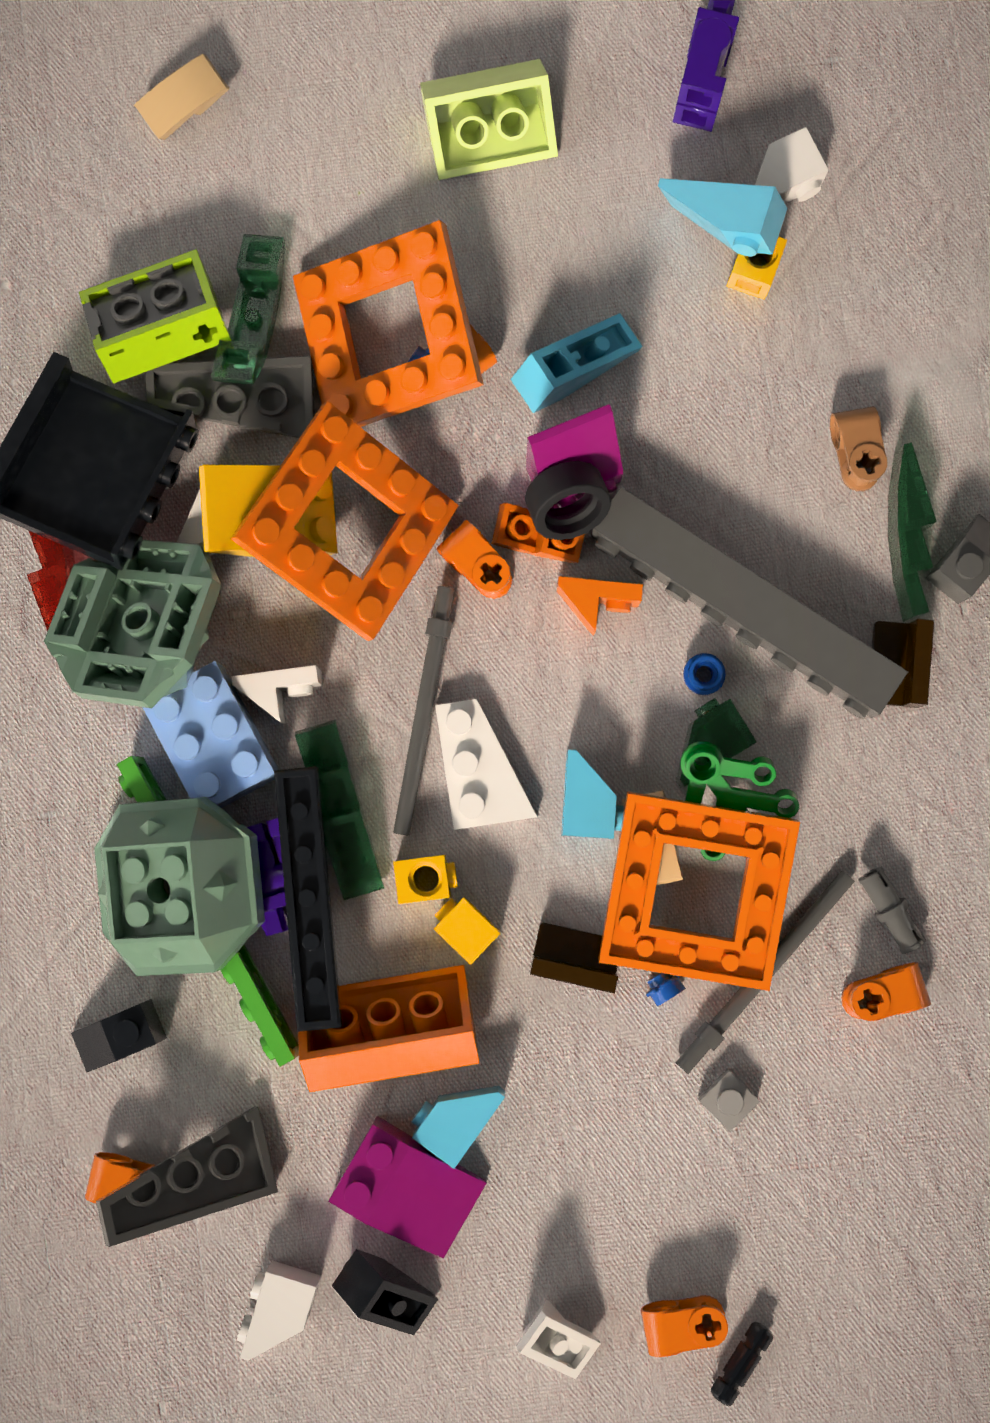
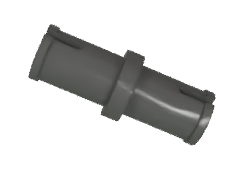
[858,866,926,954]

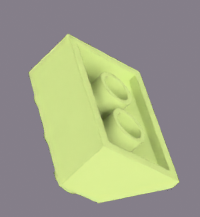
[420,59,558,180]

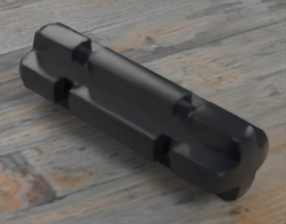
[711,1321,773,1406]

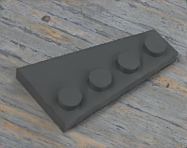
[96,1107,278,1247]

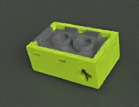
[79,249,231,384]

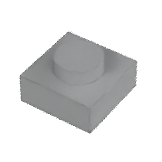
[698,1069,760,1132]

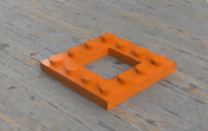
[293,220,484,427]
[231,401,459,641]
[598,791,800,991]

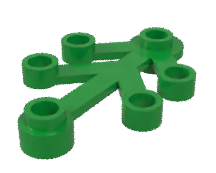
[680,741,799,861]

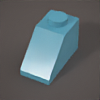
[561,750,624,839]
[411,1086,505,1169]

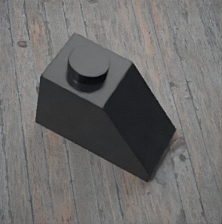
[71,999,167,1072]
[332,1249,438,1335]

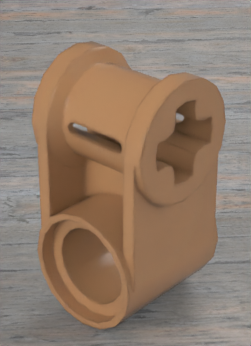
[830,406,887,492]

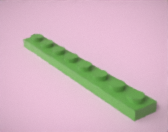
[117,756,299,1067]

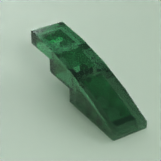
[888,442,937,622]
[295,720,385,900]

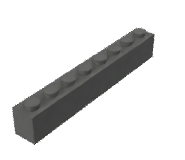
[592,487,908,719]

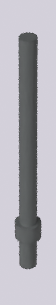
[393,586,454,836]
[675,871,855,1074]

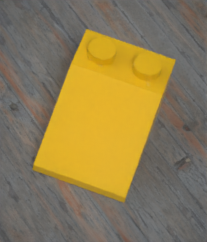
[199,465,338,557]

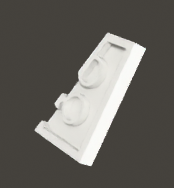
[435,699,537,830]

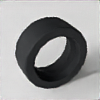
[525,461,612,540]

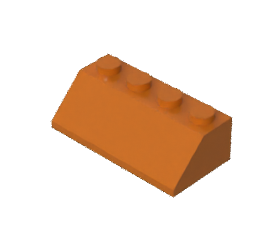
[298,965,480,1092]

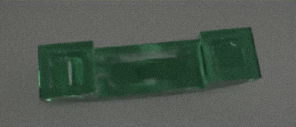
[211,234,285,384]

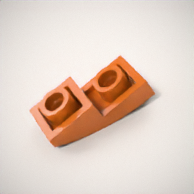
[491,502,585,564]

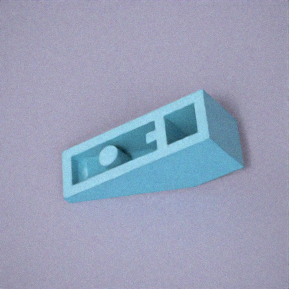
[658,178,787,257]
[510,313,643,413]

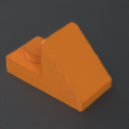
[557,576,643,636]

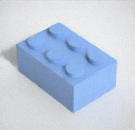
[142,661,279,808]

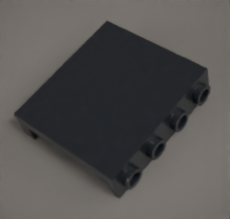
[0,352,199,570]

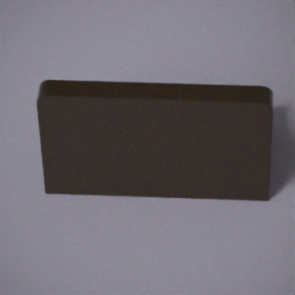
[872,619,934,708]
[529,922,618,994]

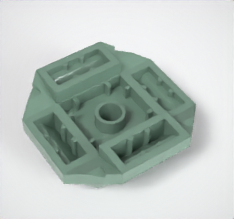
[44,540,221,708]
[94,797,265,976]

